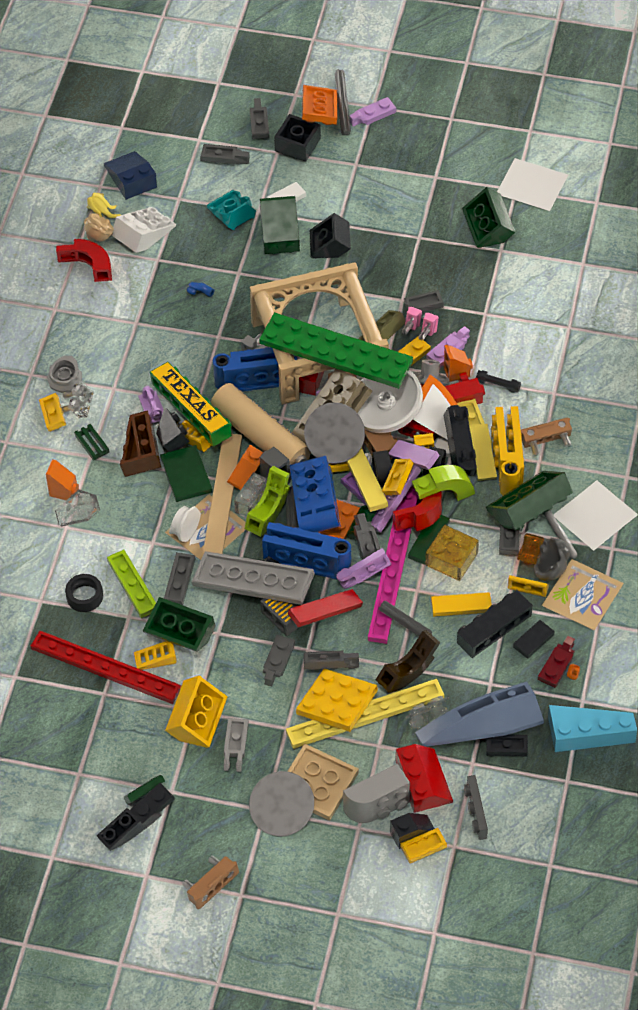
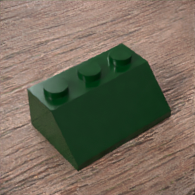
[462,187,516,248]
[143,597,216,652]

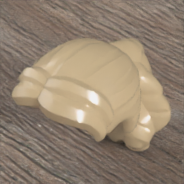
[84,213,114,242]

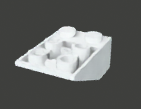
[112,207,176,253]

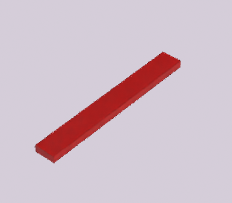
[30,631,181,704]

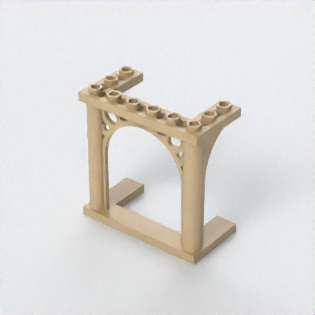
[250,262,389,404]

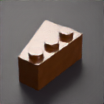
[120,410,161,477]

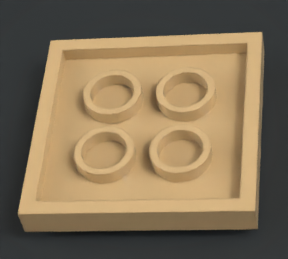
[287,744,359,821]

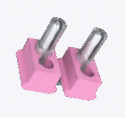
[402,307,439,340]

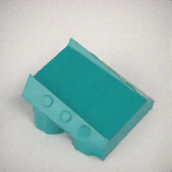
[207,190,256,230]

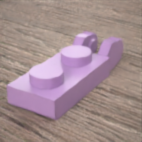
[336,548,391,589]

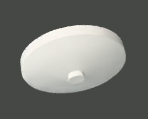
[358,370,423,433]

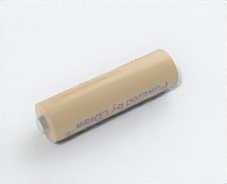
[211,383,311,473]

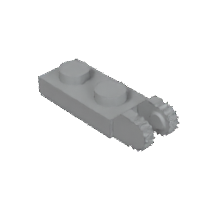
[224,718,249,772]

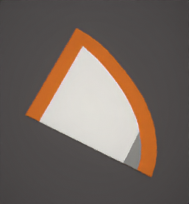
[413,375,458,440]

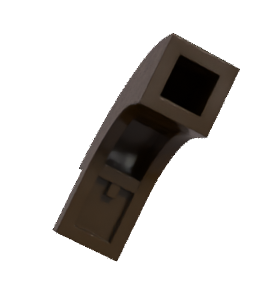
[375,630,440,693]

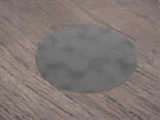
[304,403,365,463]
[249,771,314,836]

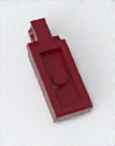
[537,636,575,688]

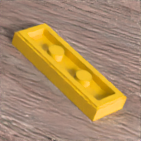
[431,592,492,617]

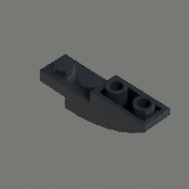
[96,782,175,851]

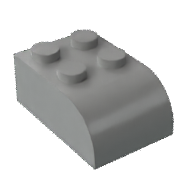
[343,764,410,823]

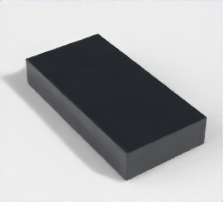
[513,620,555,659]

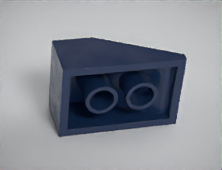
[104,151,157,200]

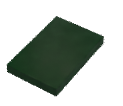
[160,445,213,502]

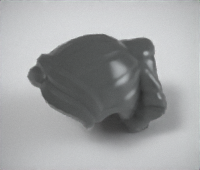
[534,538,570,581]

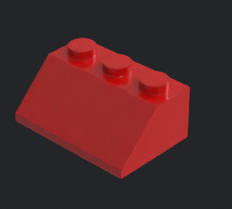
[395,744,453,813]

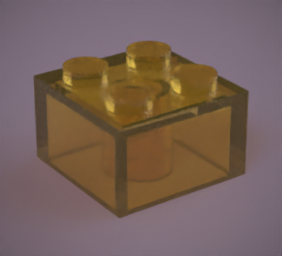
[426,525,479,581]

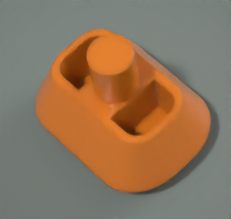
[567,664,580,680]

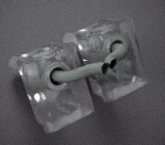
[62,381,94,418]

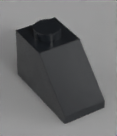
[390,813,435,849]

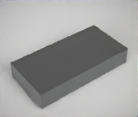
[404,290,444,312]

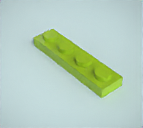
[107,549,156,618]

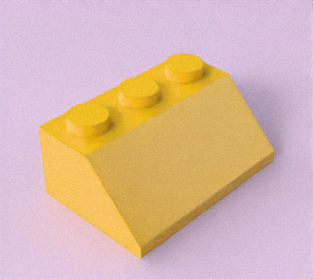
[165,675,228,748]

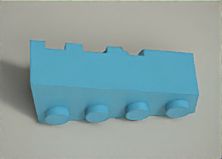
[548,705,637,752]

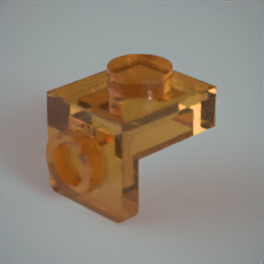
[517,533,544,565]

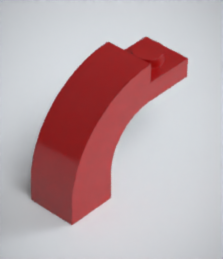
[56,239,112,282]
[393,491,442,531]

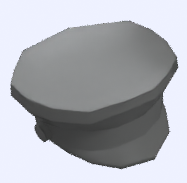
[47,356,82,393]

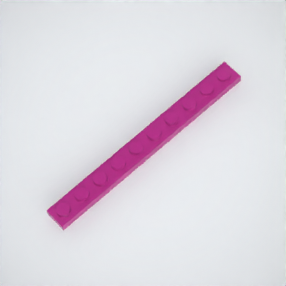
[368,485,419,644]

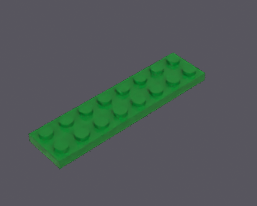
[259,312,413,389]

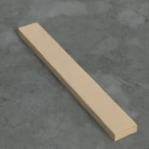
[202,434,242,557]

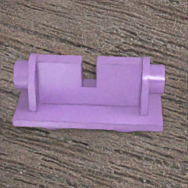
[138,386,163,423]

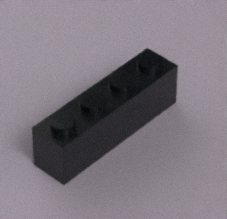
[457,590,533,658]

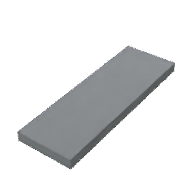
[192,551,315,605]

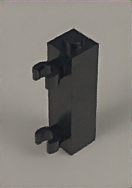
[443,405,477,476]

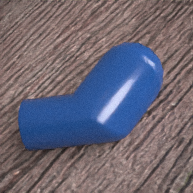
[187,282,215,297]

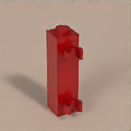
[420,372,485,404]

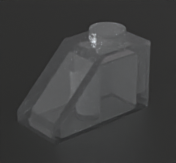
[55,489,100,527]

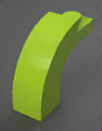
[412,465,475,501]
[244,466,290,537]

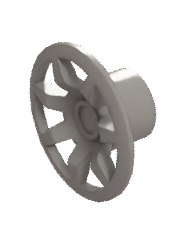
[414,359,449,384]

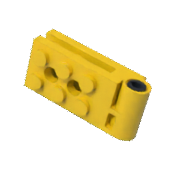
[491,406,524,496]

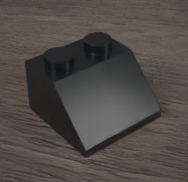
[309,213,351,259]

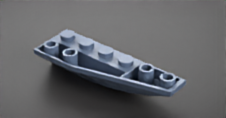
[415,682,544,747]

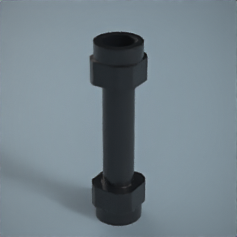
[476,370,521,393]

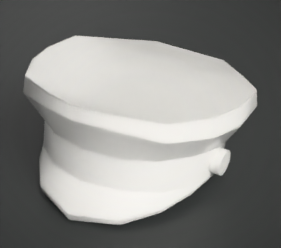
[169,506,201,542]

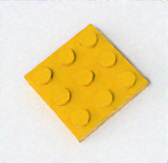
[296,669,378,732]

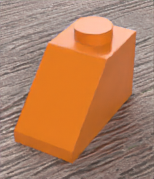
[443,344,473,382]
[227,445,263,492]
[46,459,79,502]

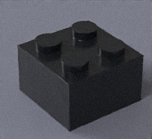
[274,114,321,162]

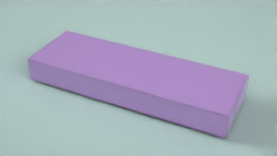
[389,440,440,470]

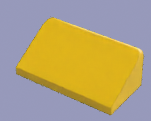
[508,575,549,597]

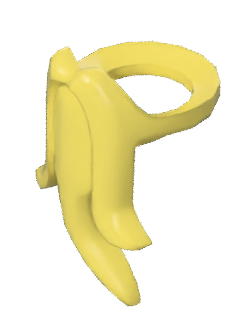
[87,193,121,218]

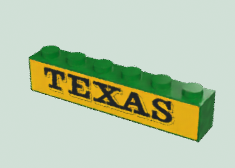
[150,362,232,447]

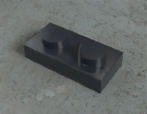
[486,734,528,757]

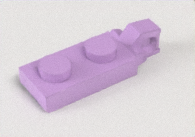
[349,97,396,126]
[426,326,470,368]

